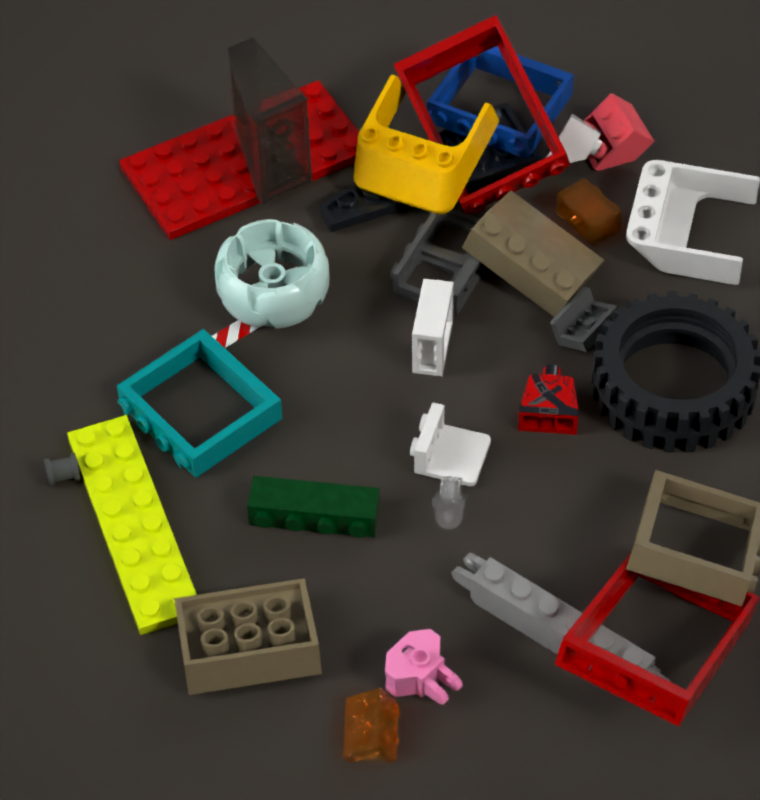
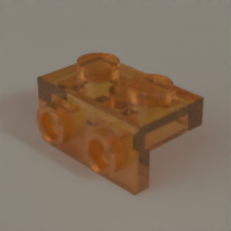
[343,688,400,763]

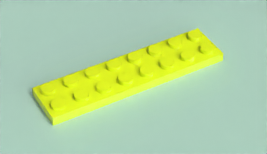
[67,415,197,635]

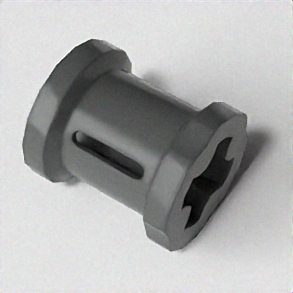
[44,453,81,487]

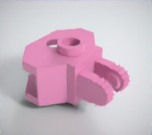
[385,629,463,705]

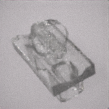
[432,476,468,529]

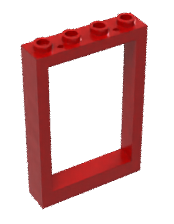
[393,15,570,214]
[554,553,760,727]

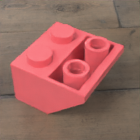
[583,93,655,171]

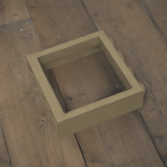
[626,470,760,606]

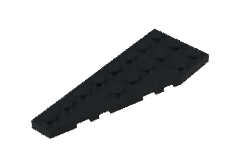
[320,102,542,232]

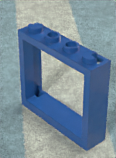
[427,47,574,159]

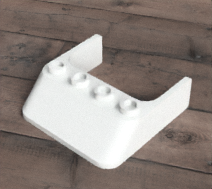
[626,160,760,285]

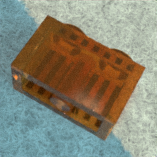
[556,178,622,247]

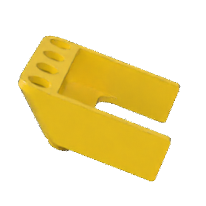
[354,74,499,214]

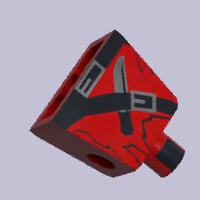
[518,364,579,435]

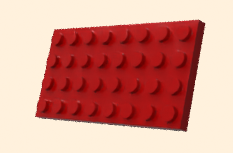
[119,80,359,240]

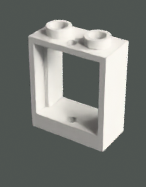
[412,279,454,376]

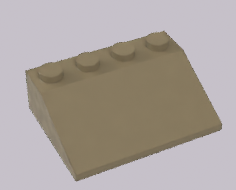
[462,191,604,317]
[174,578,322,695]

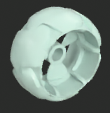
[214,219,330,329]

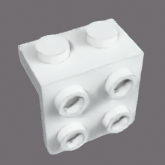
[410,402,491,486]

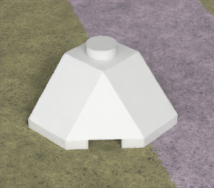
[546,114,603,163]

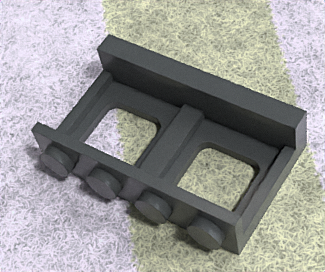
[390,209,487,315]

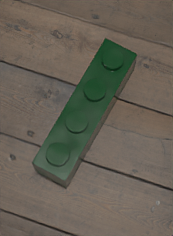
[247,475,380,538]

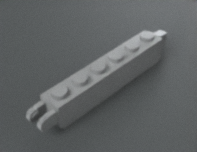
[451,552,671,682]

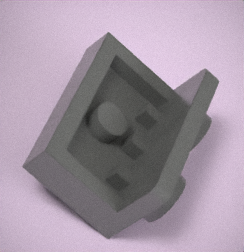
[550,287,618,352]

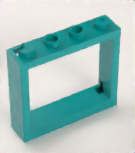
[117,329,283,478]

